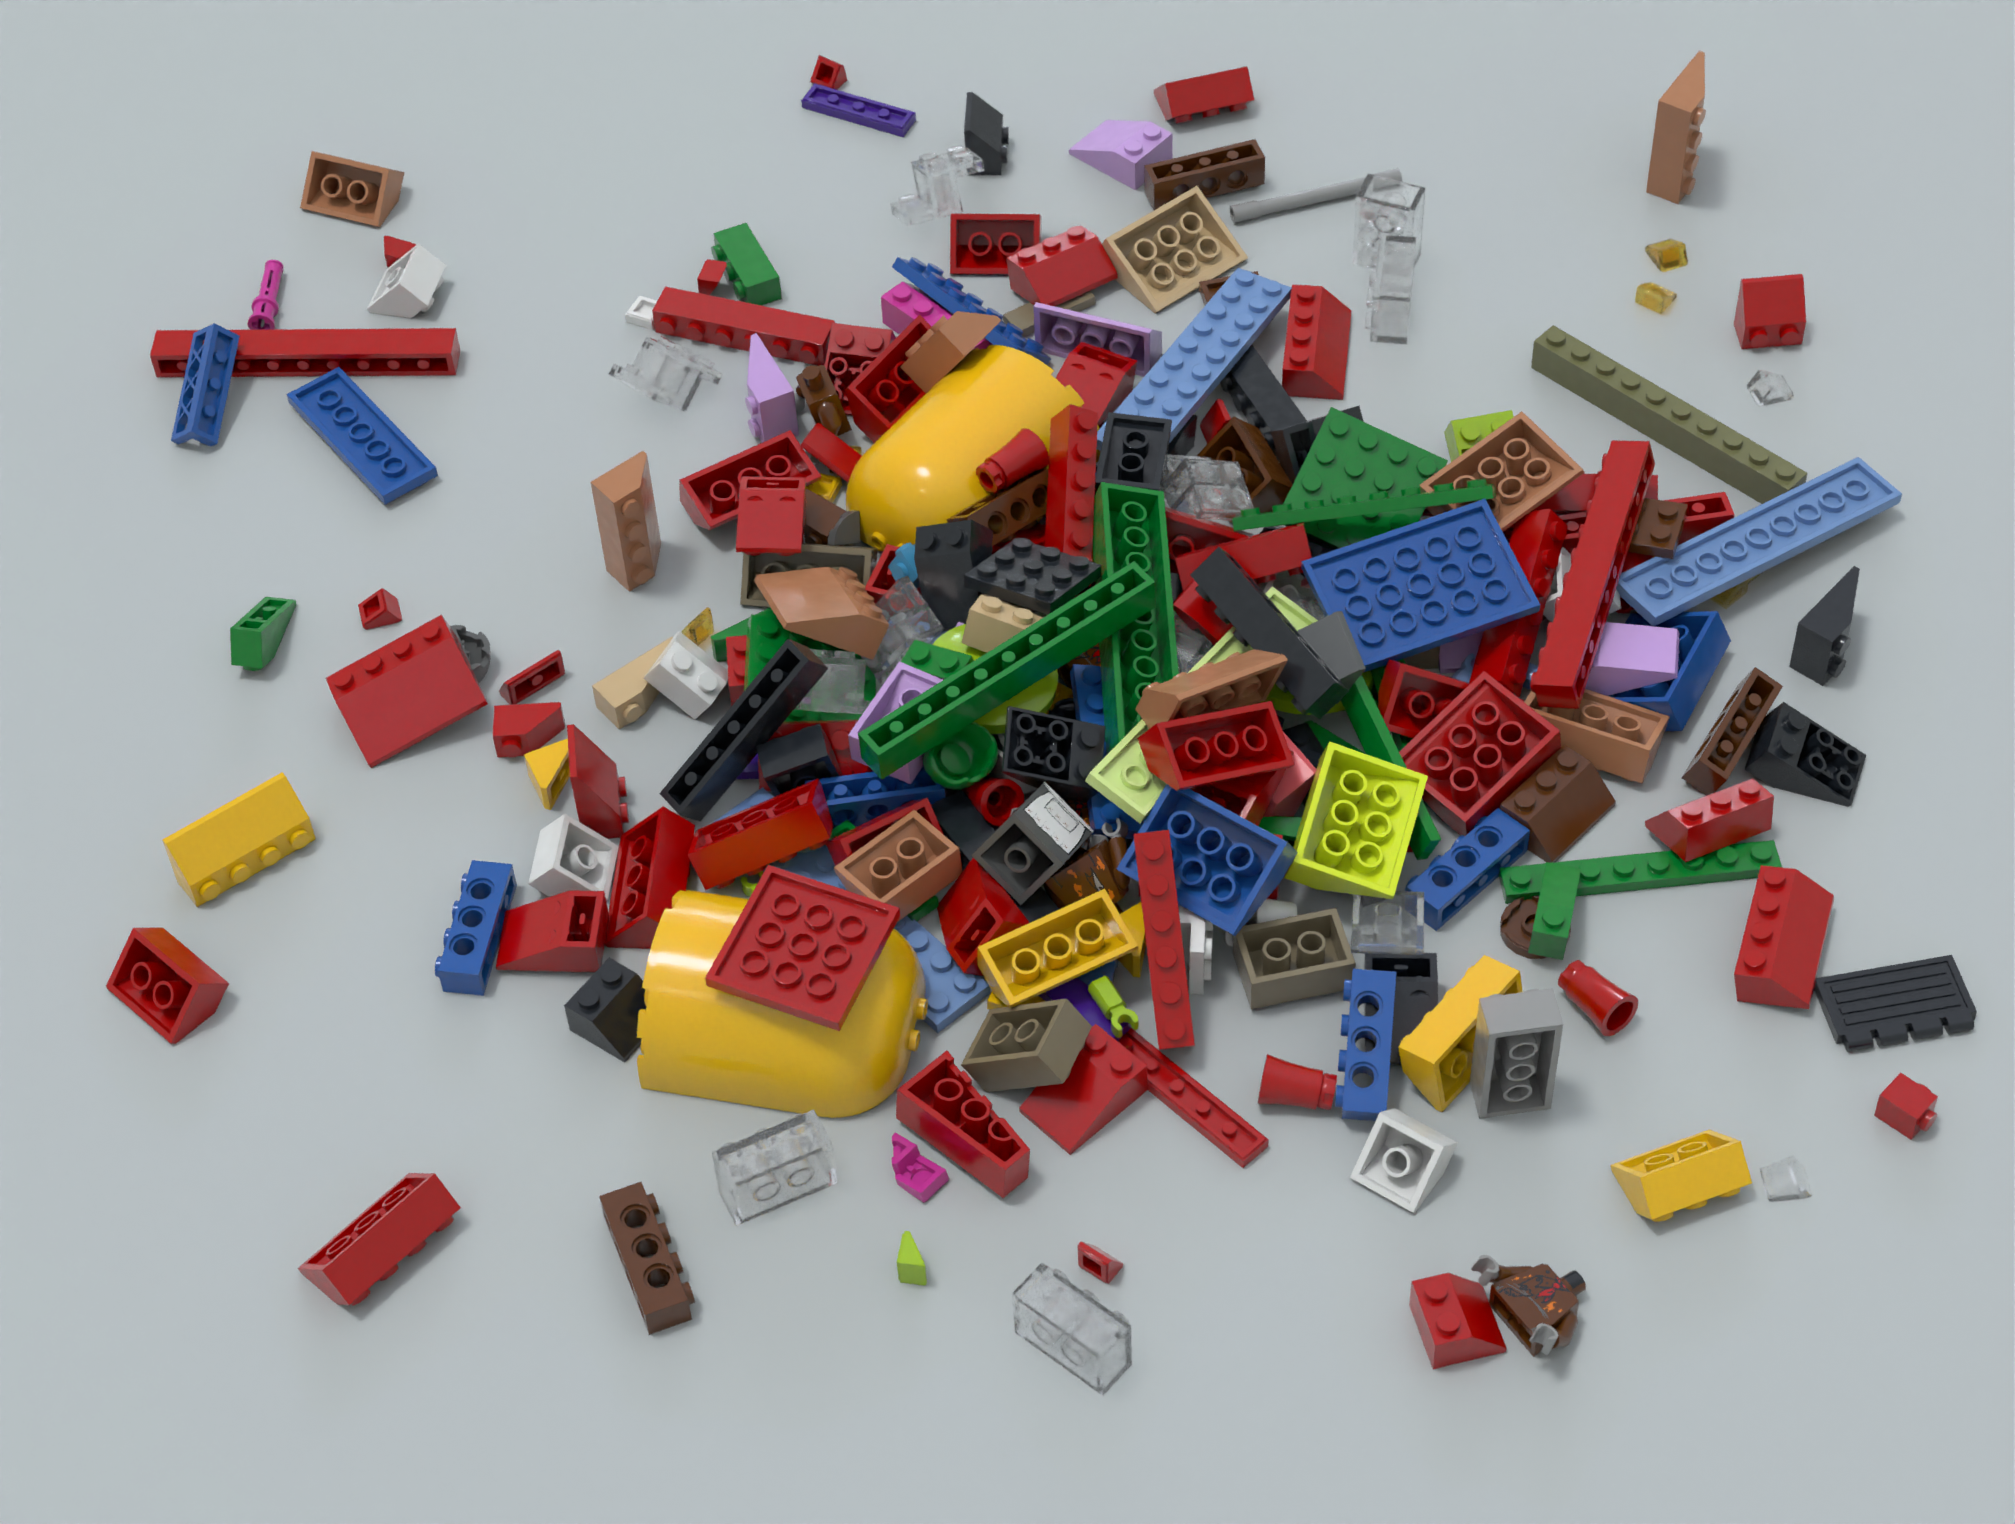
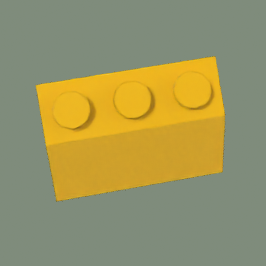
[1610,1130,1752,1222]

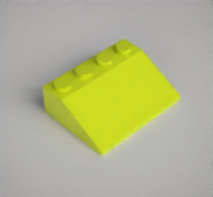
[1284,741,1428,899]

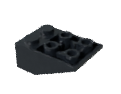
[1271,406,1364,484]
[1744,702,1866,807]
[1002,706,1105,803]
[1364,952,1438,1066]

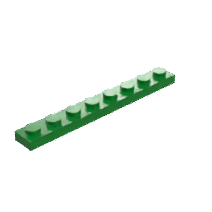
[1232,479,1496,531]
[1499,840,1782,904]

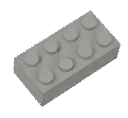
[1470,988,1563,1119]

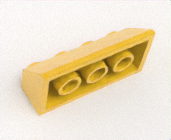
[162,772,316,907]
[978,889,1138,1008]
[1398,955,1523,1112]

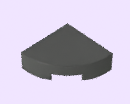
[828,510,860,546]

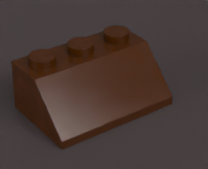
[1193,416,1293,524]
[1500,745,1616,863]

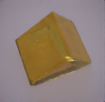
[1645,238,1688,272]
[1635,282,1677,314]
[681,607,714,646]

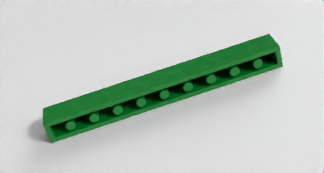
[858,561,1156,780]

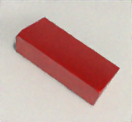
[800,423,862,483]
[499,650,565,705]

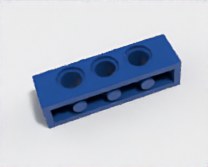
[805,767,945,829]
[1405,808,1530,931]
[435,860,517,996]
[1335,969,1396,1121]

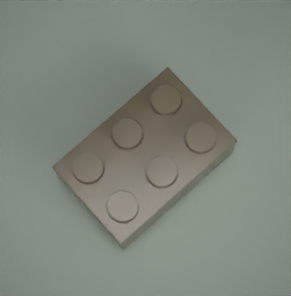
[1233,908,1356,1009]
[961,999,1092,1092]

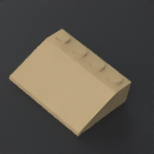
[1102,186,1248,314]

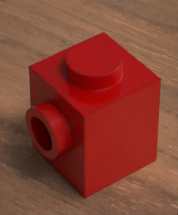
[1874,1072,1938,1140]

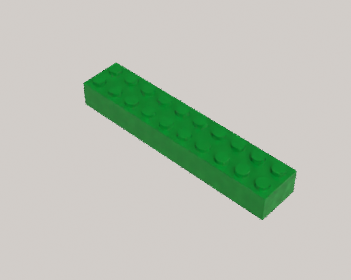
[1093,482,1179,755]

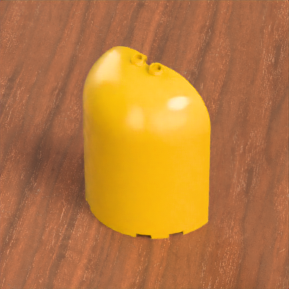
[846,345,1101,551]
[637,890,928,1118]

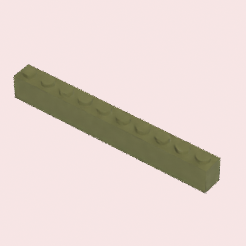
[1531,325,1808,504]

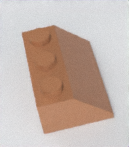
[300,151,404,227]
[900,311,1001,393]
[834,810,963,922]

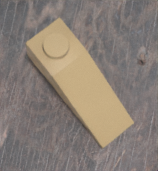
[592,637,673,730]

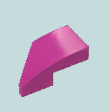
[892,1133,949,1203]

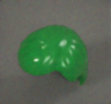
[923,722,998,790]

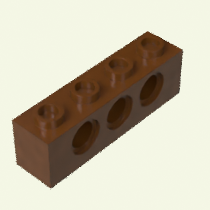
[1144,139,1265,210]
[947,465,1049,551]
[1682,667,1783,796]
[599,1182,695,1335]

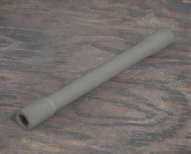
[1230,168,1402,223]

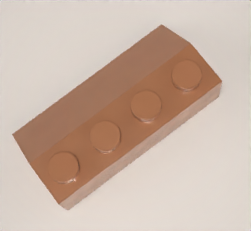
[590,451,661,592]
[1136,649,1288,729]
[1524,689,1670,783]

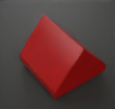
[810,55,847,90]

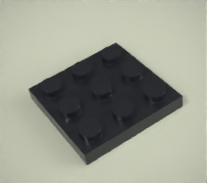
[964,538,1102,615]

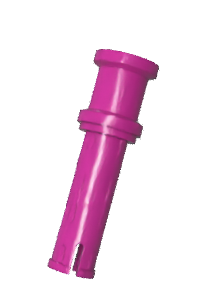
[247,259,284,330]

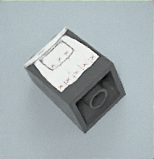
[971,782,1093,905]

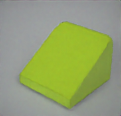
[897,1231,927,1285]

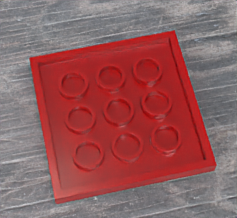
[705,865,900,1031]

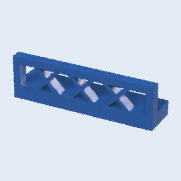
[171,323,240,447]

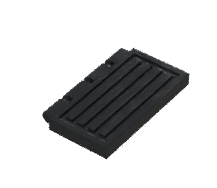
[1814,955,1977,1052]

